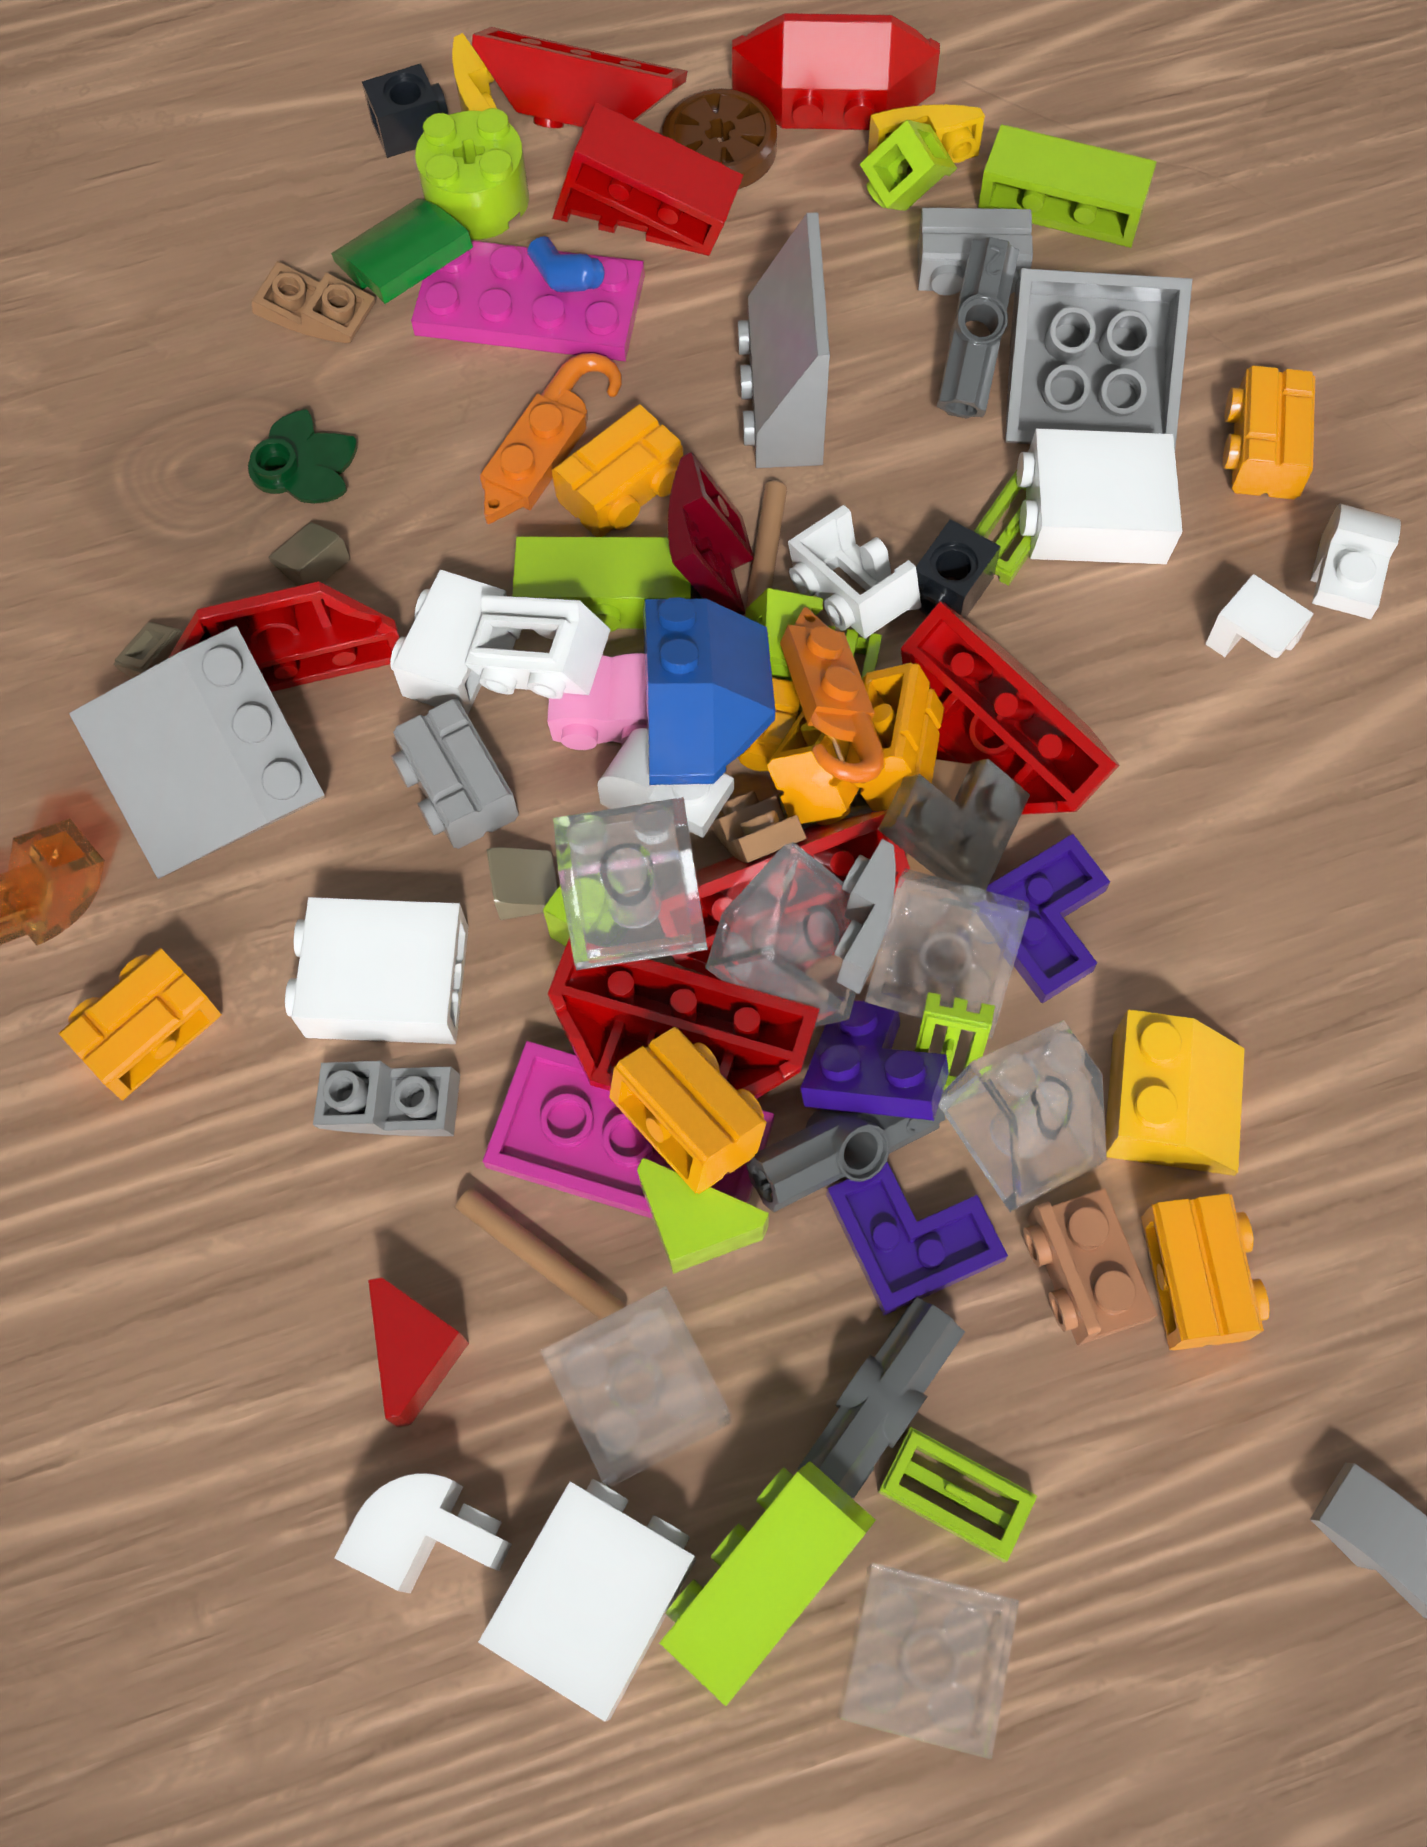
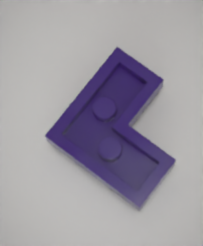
[969,834,1110,1004]
[800,999,949,1121]
[826,1162,1008,1316]

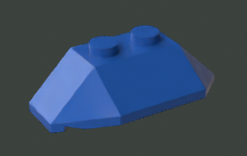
[643,597,775,785]

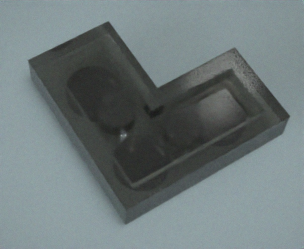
[878,759,1030,900]

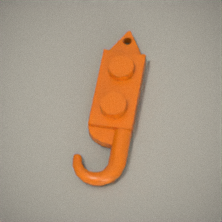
[480,353,622,524]
[780,607,885,783]

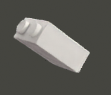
[1017,428,1183,564]
[285,897,469,1044]
[478,1479,696,1722]

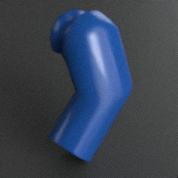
[527,236,605,293]

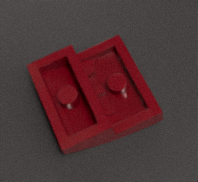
[668,452,754,615]

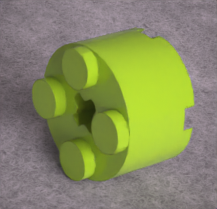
[415,108,529,240]

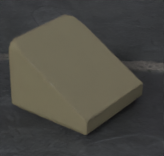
[269,522,350,586]
[113,622,183,678]
[487,847,558,920]

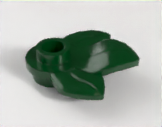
[248,409,358,504]

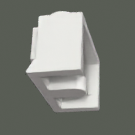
[788,505,921,639]
[465,595,611,699]

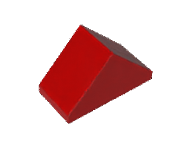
[368,1277,469,1427]

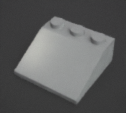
[738,212,830,468]
[1005,268,1193,449]
[69,626,325,879]

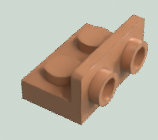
[1024,1188,1158,1346]

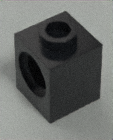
[362,63,448,158]
[916,519,1001,618]

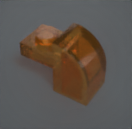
[0,818,105,946]

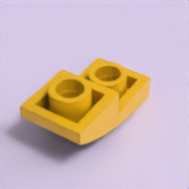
[452,33,497,112]
[868,104,985,163]

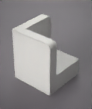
[1206,574,1314,658]

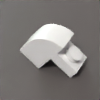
[1310,504,1401,619]
[598,728,734,838]
[335,1474,512,1593]

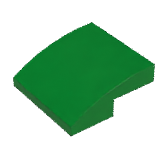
[331,199,473,304]

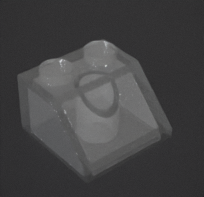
[553,797,708,970]
[705,842,856,1027]
[939,1020,1107,1212]

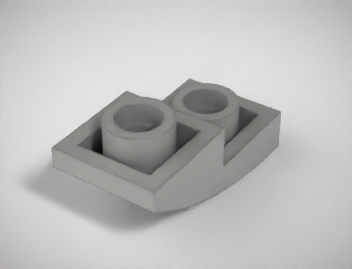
[834,839,896,994]
[313,1061,460,1136]
[1310,1462,1427,1619]

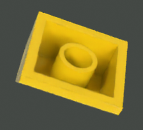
[1104,1009,1245,1176]

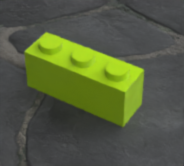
[978,124,1157,248]
[512,536,693,632]
[659,1461,876,1706]

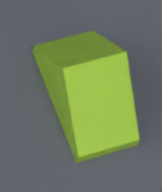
[637,1158,769,1274]

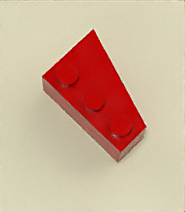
[552,103,744,256]

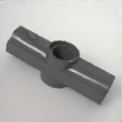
[937,237,1019,419]
[746,1100,946,1212]
[797,1297,965,1499]

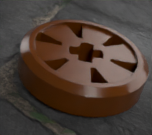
[663,88,777,189]

